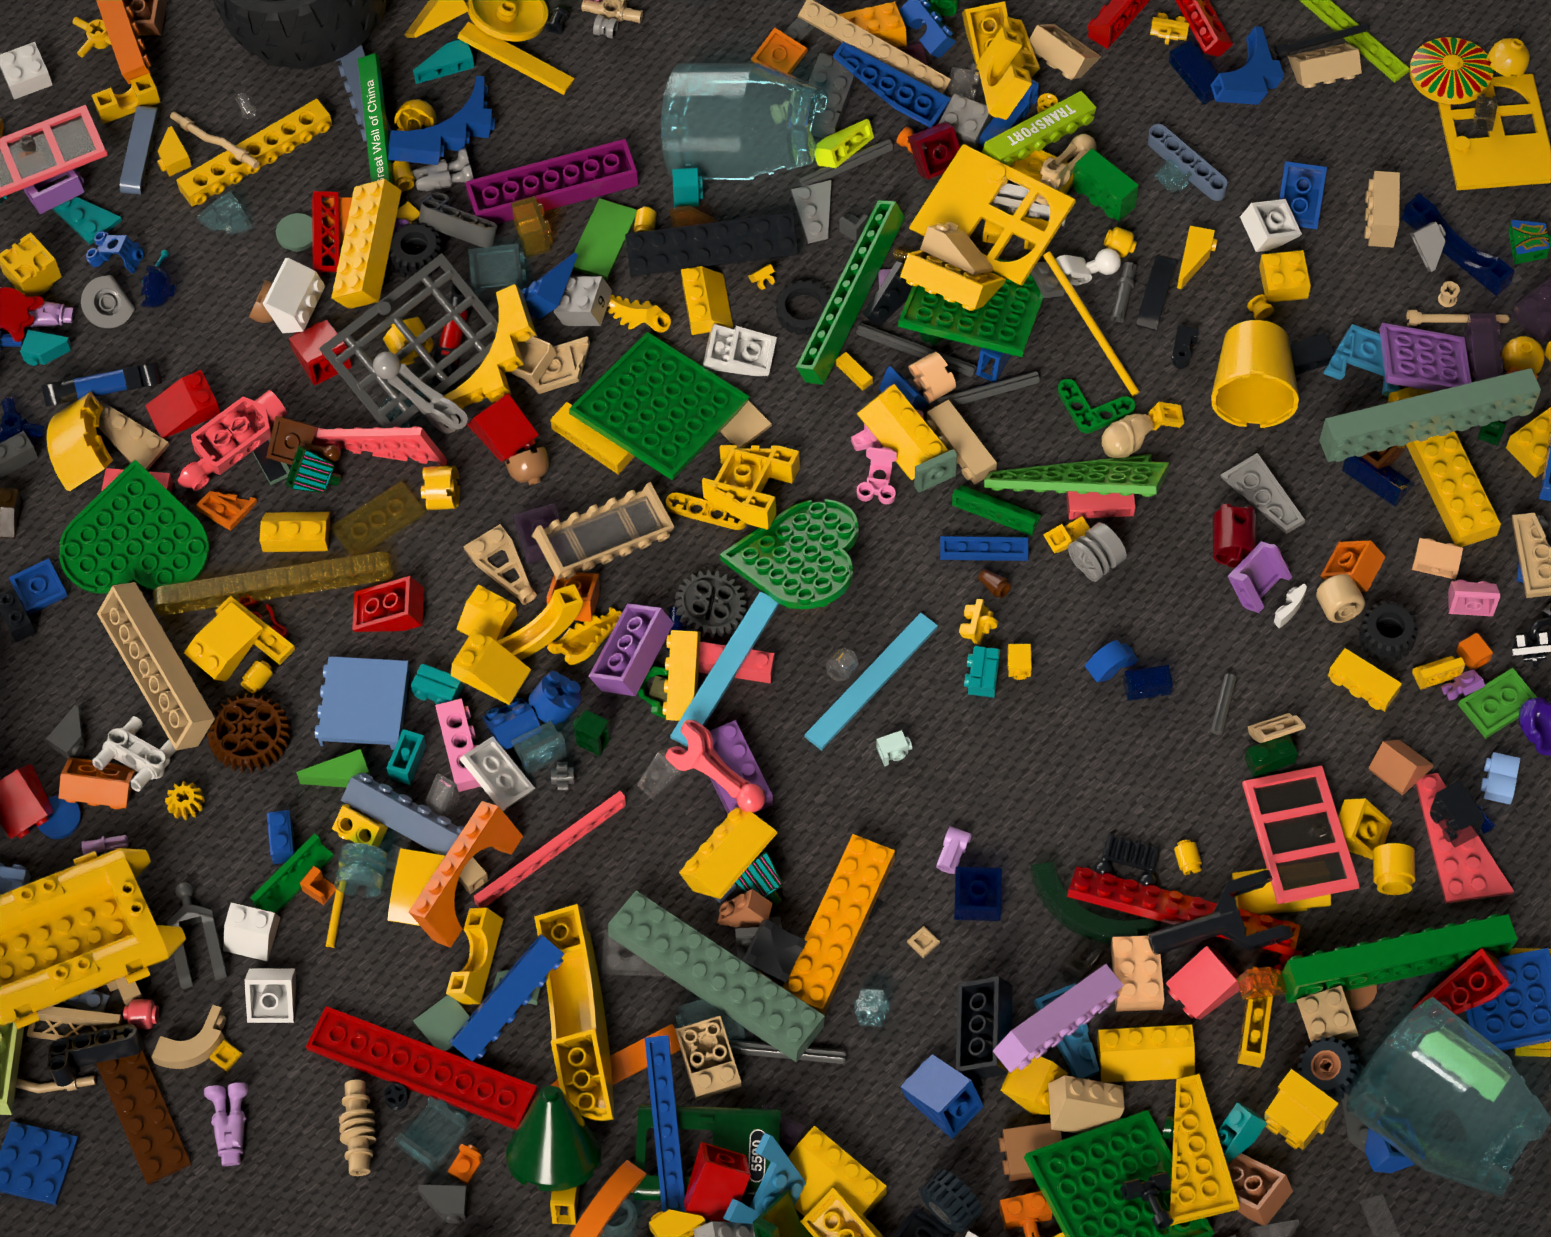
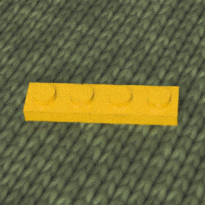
[215,596,295,665]

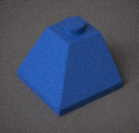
[1365,1115,1425,1173]

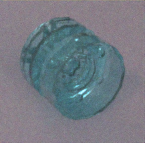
[334,843,388,898]

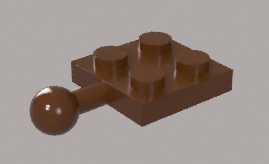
[266,416,341,465]

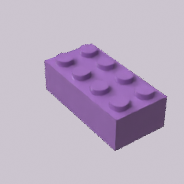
[589,603,674,696]
[710,720,773,814]

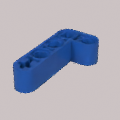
[978,79,1039,148]

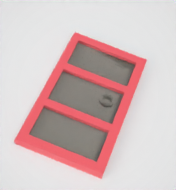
[0,105,108,198]
[1242,766,1359,904]

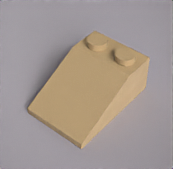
[920,222,993,275]

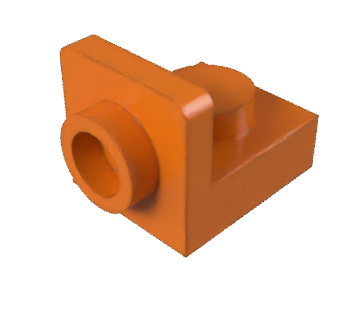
[447,1144,483,1184]

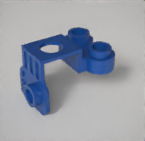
[86,231,144,273]

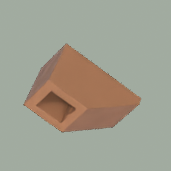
[717,889,772,928]

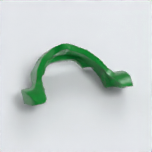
[638,666,669,718]

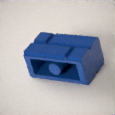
[267,810,296,864]

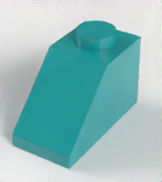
[20,330,72,366]

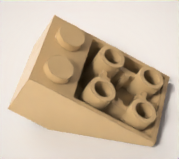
[675,1016,741,1101]

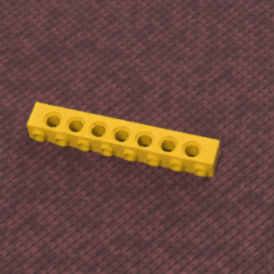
[176,99,332,207]

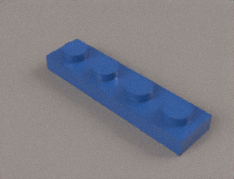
[940,536,1028,561]

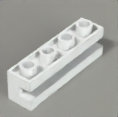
[991,184,1070,226]

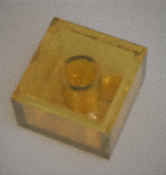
[511,196,553,258]

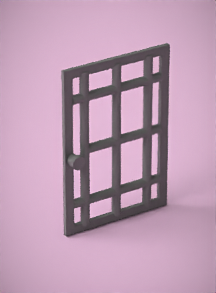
[319,253,498,428]

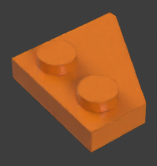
[196,491,257,531]

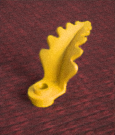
[607,295,671,333]

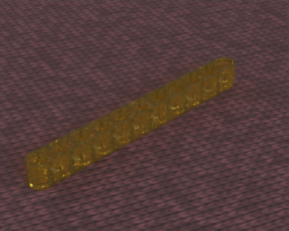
[153,552,393,615]

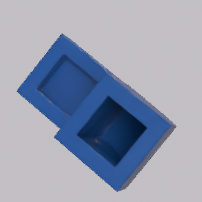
[1084,640,1139,683]

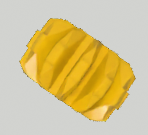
[165,781,205,821]

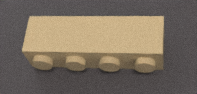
[926,399,997,485]

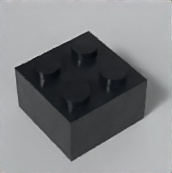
[1430,781,1485,848]

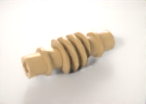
[339,1080,376,1176]

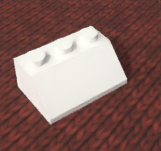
[263,258,325,333]

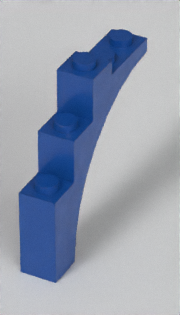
[388,76,495,165]

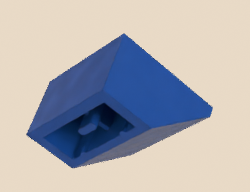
[482,697,543,751]

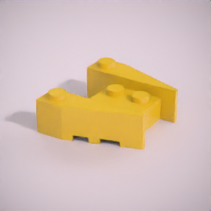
[702,445,800,530]

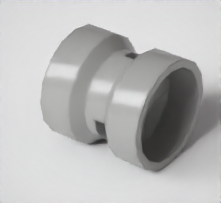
[593,15,619,39]

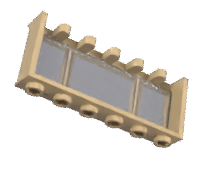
[532,482,674,580]

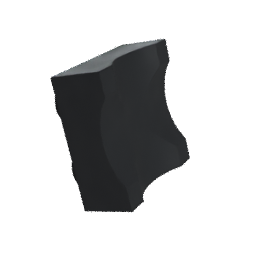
[742,919,807,984]

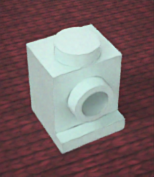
[876,730,912,766]

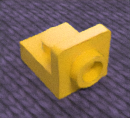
[1148,402,1184,430]

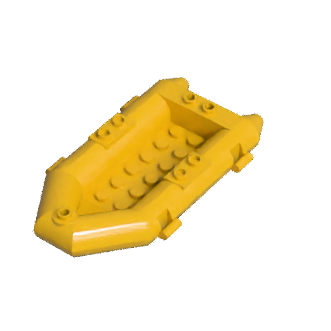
[0,848,186,1029]

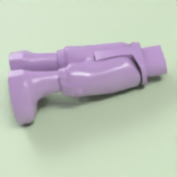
[28,301,74,327]
[204,1083,248,1166]

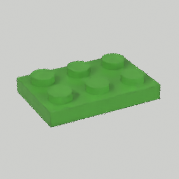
[1458,668,1537,739]

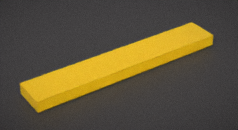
[458,22,575,95]

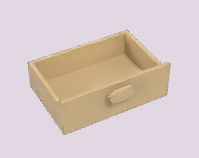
[507,335,557,384]

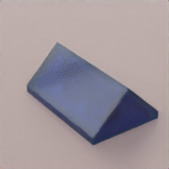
[1342,456,1415,507]

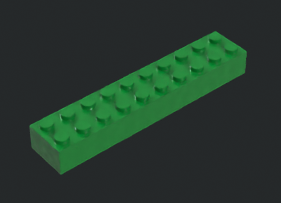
[1279,914,1518,1004]

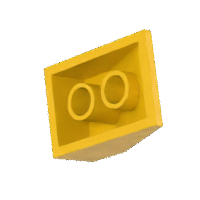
[405,0,469,38]
[962,1,1008,70]
[184,602,264,681]
[451,629,531,705]
[800,1187,883,1237]

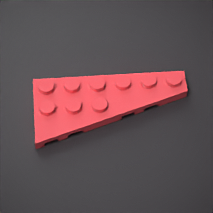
[315,426,447,466]
[1416,773,1514,904]

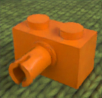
[999,1191,1053,1237]

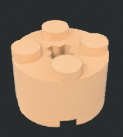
[908,352,956,403]

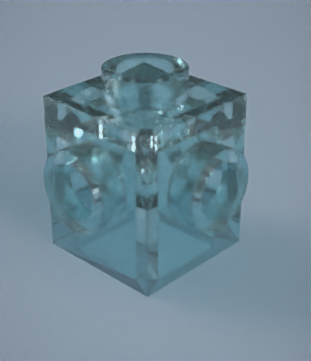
[854,989,890,1027]

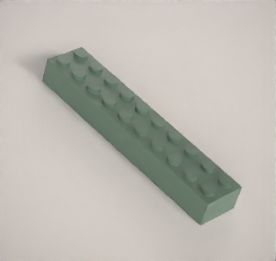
[1319,368,1541,462]
[608,891,825,1062]

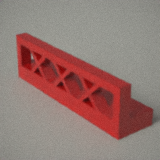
[312,191,339,277]

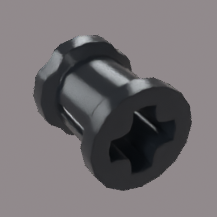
[545,7,569,35]

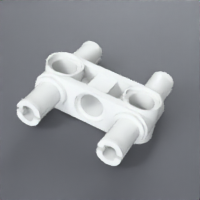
[92,716,177,792]

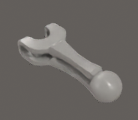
[373,352,468,434]

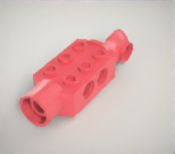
[177,390,288,491]

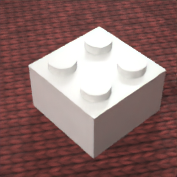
[0,42,52,99]

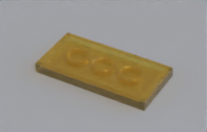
[330,481,426,560]

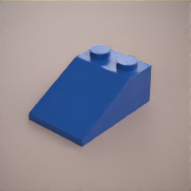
[1279,161,1327,230]
[522,252,578,319]

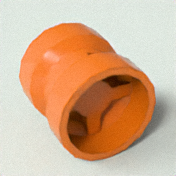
[896,126,916,154]

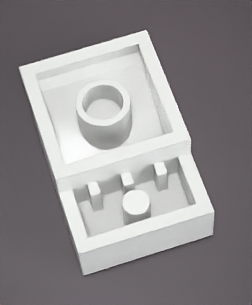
[702,324,777,376]

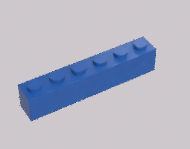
[449,934,564,1062]

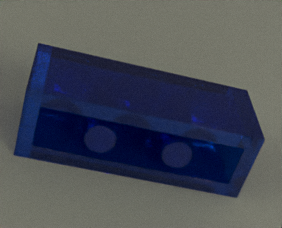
[1169,40,1218,105]

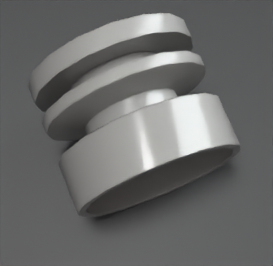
[1068,522,1127,582]

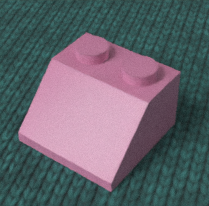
[1448,580,1500,616]

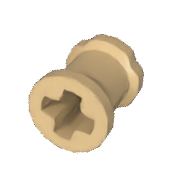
[1438,281,1460,307]

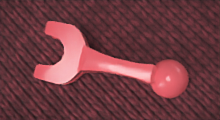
[665,720,765,813]

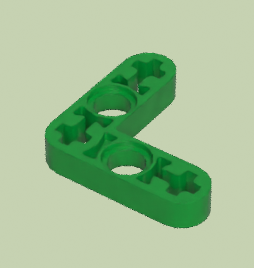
[1058,379,1135,433]

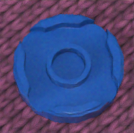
[38,796,82,839]

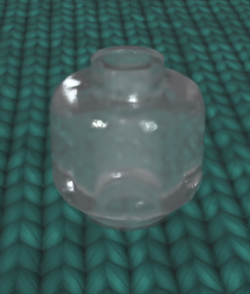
[826,648,859,681]

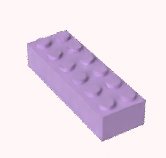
[993,964,1124,1073]

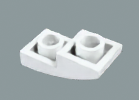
[1274,584,1307,628]

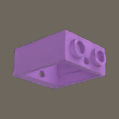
[21,157,84,214]

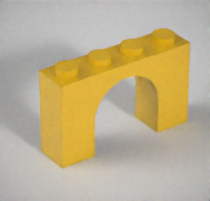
[977,27,1032,120]

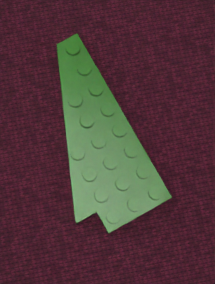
[984,454,1169,497]

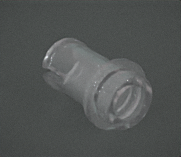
[235,93,256,119]

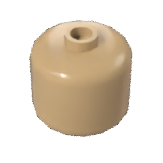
[1316,574,1365,623]

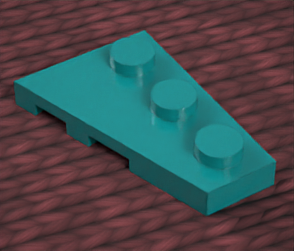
[52,197,122,245]

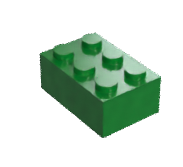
[1073,148,1139,222]

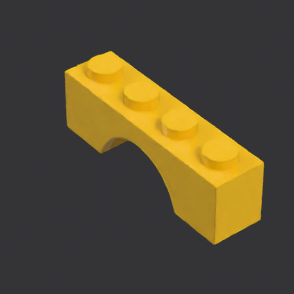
[446,908,503,1005]

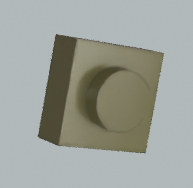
[649,676,667,702]

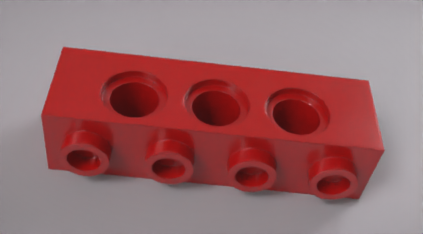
[1175,0,1233,57]

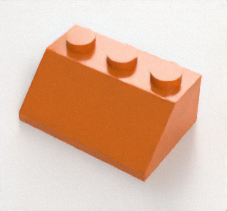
[58,757,136,809]

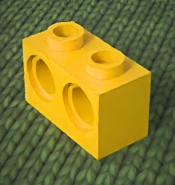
[332,804,388,851]

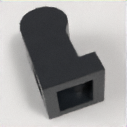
[1172,326,1199,369]

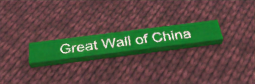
[358,53,393,184]

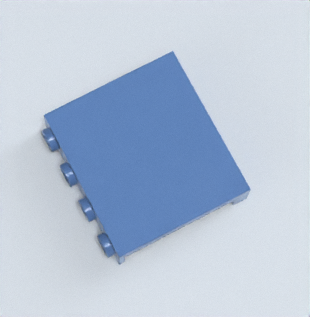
[315,657,410,750]

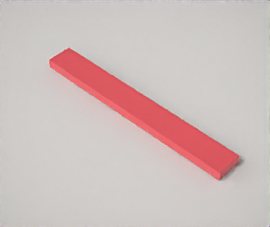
[474,791,626,908]

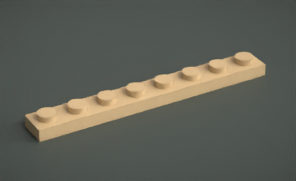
[797,0,951,94]

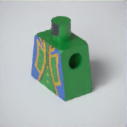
[1508,220,1551,264]

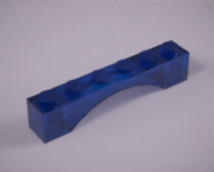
[1402,193,1515,296]

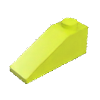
[812,119,874,168]

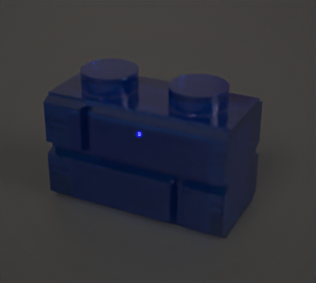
[1123,665,1173,701]

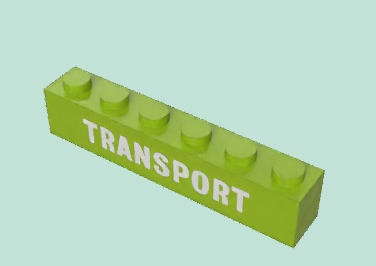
[982,91,1097,167]

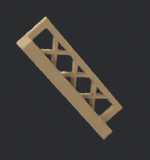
[27,1006,124,1040]

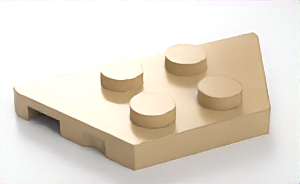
[521,336,590,394]

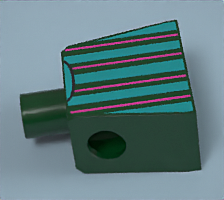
[285,445,341,493]
[735,849,783,908]

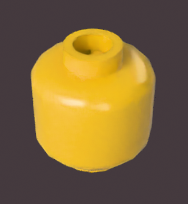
[1104,227,1137,258]

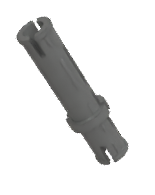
[1111,262,1137,323]

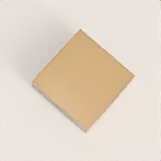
[907,926,940,958]

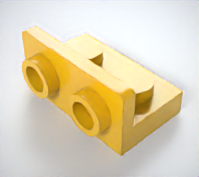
[1412,656,1465,690]

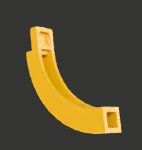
[497,584,583,660]

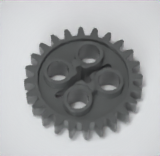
[674,570,746,638]

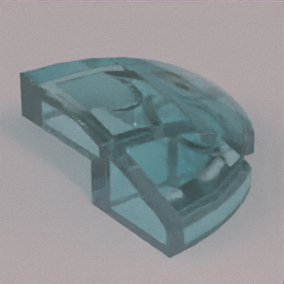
[196,191,253,234]

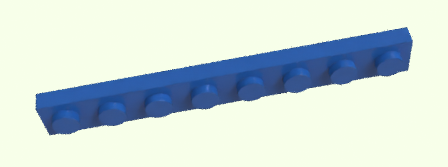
[645,1035,685,1212]

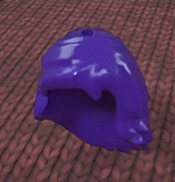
[1519,697,1551,756]

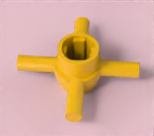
[73,17,111,58]

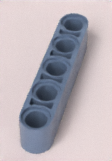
[120,106,160,195]
[1148,124,1228,201]

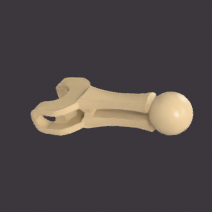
[1035,134,1097,205]

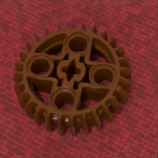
[207,693,291,773]

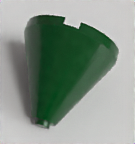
[506,1086,602,1191]

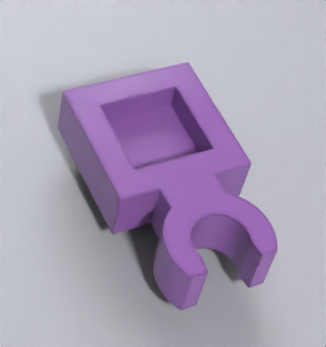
[1441,669,1485,701]

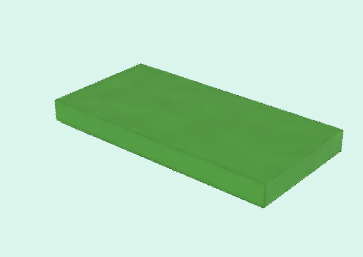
[573,198,637,280]

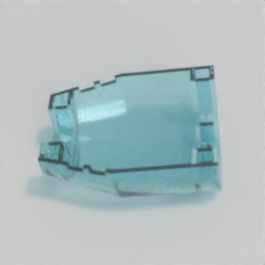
[661,63,828,180]
[1346,997,1551,1197]

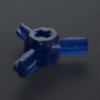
[0,397,45,443]

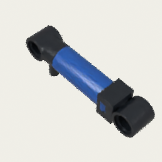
[41,362,162,406]

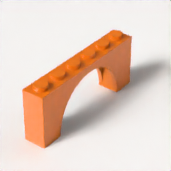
[408,801,523,948]

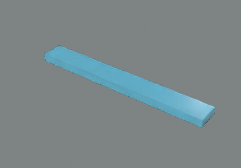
[670,592,780,747]
[805,613,938,751]

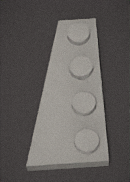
[1220,453,1305,534]

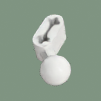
[1055,248,1121,286]

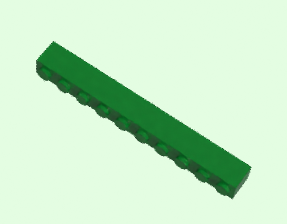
[796,200,905,385]

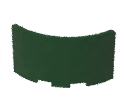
[753,1189,811,1237]

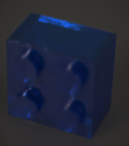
[954,867,1002,921]

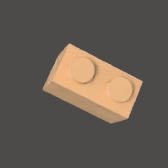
[1412,538,1463,579]

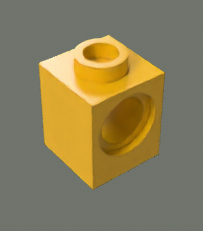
[1008,644,1032,680]

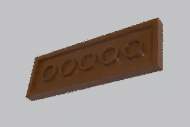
[96,1050,191,1185]

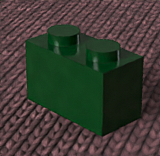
[1244,734,1298,778]

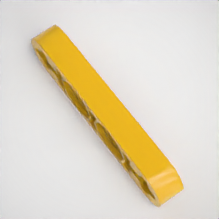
[666,493,747,530]

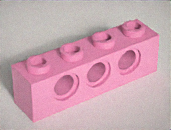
[435,699,481,792]

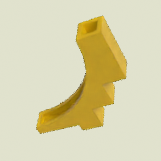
[443,284,536,409]

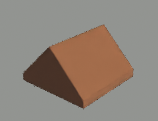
[1369,740,1434,795]

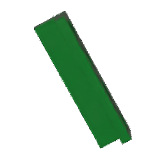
[952,485,1041,536]
[250,833,334,914]

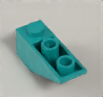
[1217,1103,1267,1164]

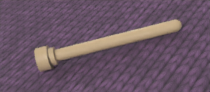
[1406,310,1510,327]

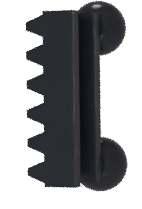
[1094,834,1161,887]

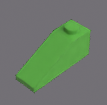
[296,749,370,788]

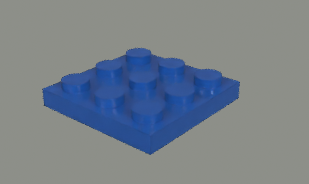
[0,1121,79,1205]

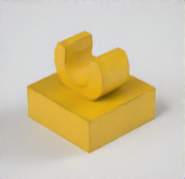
[748,264,775,290]

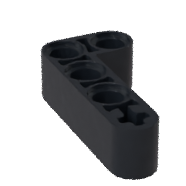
[47,1024,144,1087]

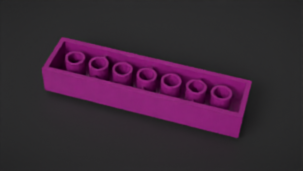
[465,139,638,224]

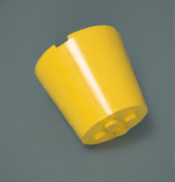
[1211,320,1299,428]

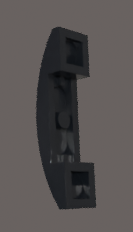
[1136,255,1177,331]

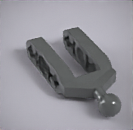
[167,882,228,990]

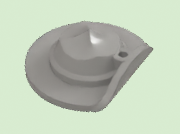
[81,275,135,329]

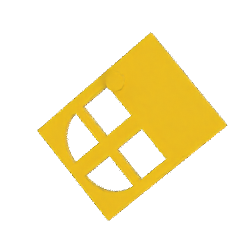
[1437,74,1551,190]
[909,144,1076,286]

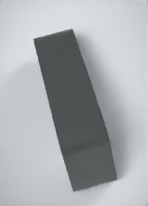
[419,192,497,248]

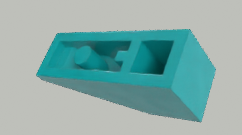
[413,40,475,84]

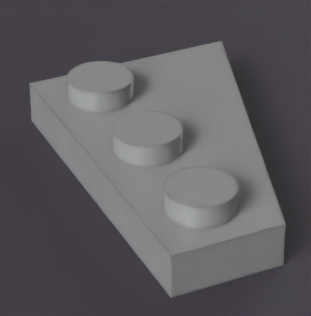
[791,180,831,244]

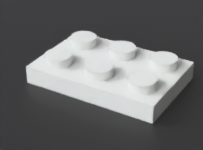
[460,736,535,811]

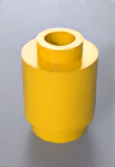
[391,161,415,191]
[634,207,657,233]
[241,660,273,694]
[1174,840,1202,875]

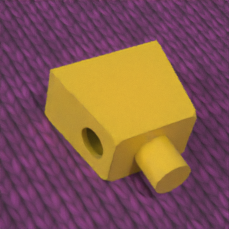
[550,1186,580,1225]

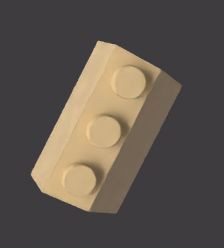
[1029,24,1102,80]
[1288,43,1362,88]
[1048,1075,1124,1134]

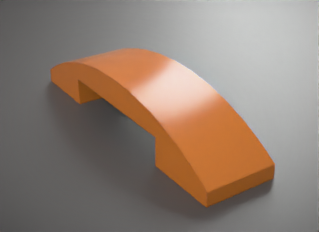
[570,1160,647,1237]

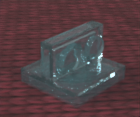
[511,721,567,775]

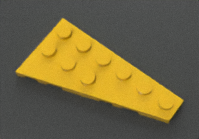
[1170,1074,1240,1226]

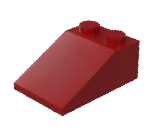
[145,370,220,439]
[352,576,424,632]

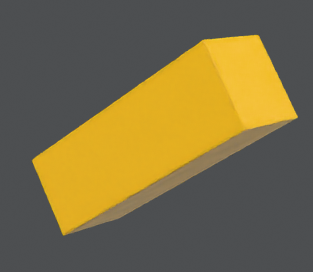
[836,352,873,391]

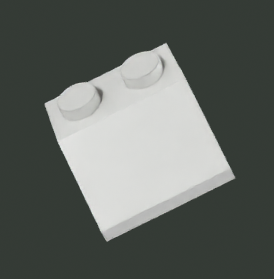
[1240,199,1302,252]
[223,903,280,962]
[245,969,296,1023]

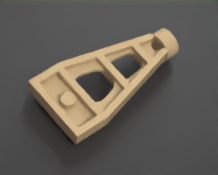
[463,524,537,605]

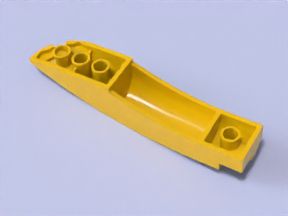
[534,904,614,1121]

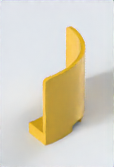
[47,392,113,491]

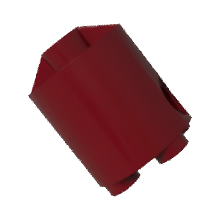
[1212,504,1257,568]

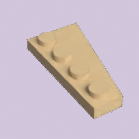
[97,401,169,471]
[1512,513,1551,598]

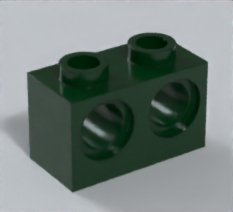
[573,710,611,756]

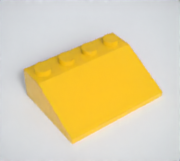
[900,250,1006,311]
[788,1126,887,1217]

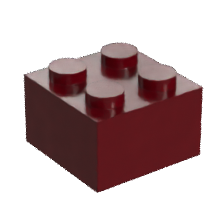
[908,122,960,180]

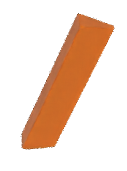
[610,1024,681,1085]

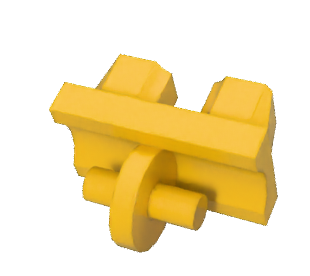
[1150,13,1189,45]
[959,599,998,645]

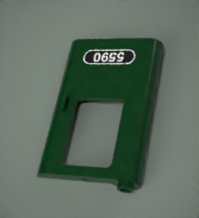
[630,1104,782,1205]

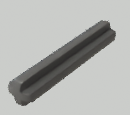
[1211,673,1236,735]

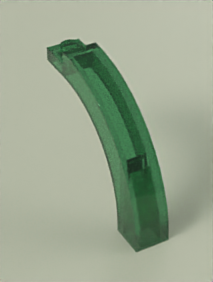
[1030,862,1160,945]

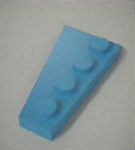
[1034,983,1099,1079]

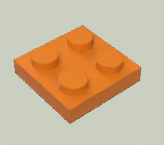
[751,27,808,83]

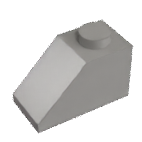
[1410,222,1446,272]

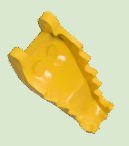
[547,607,622,665]

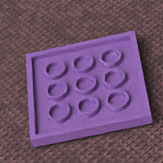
[1379,323,1471,392]

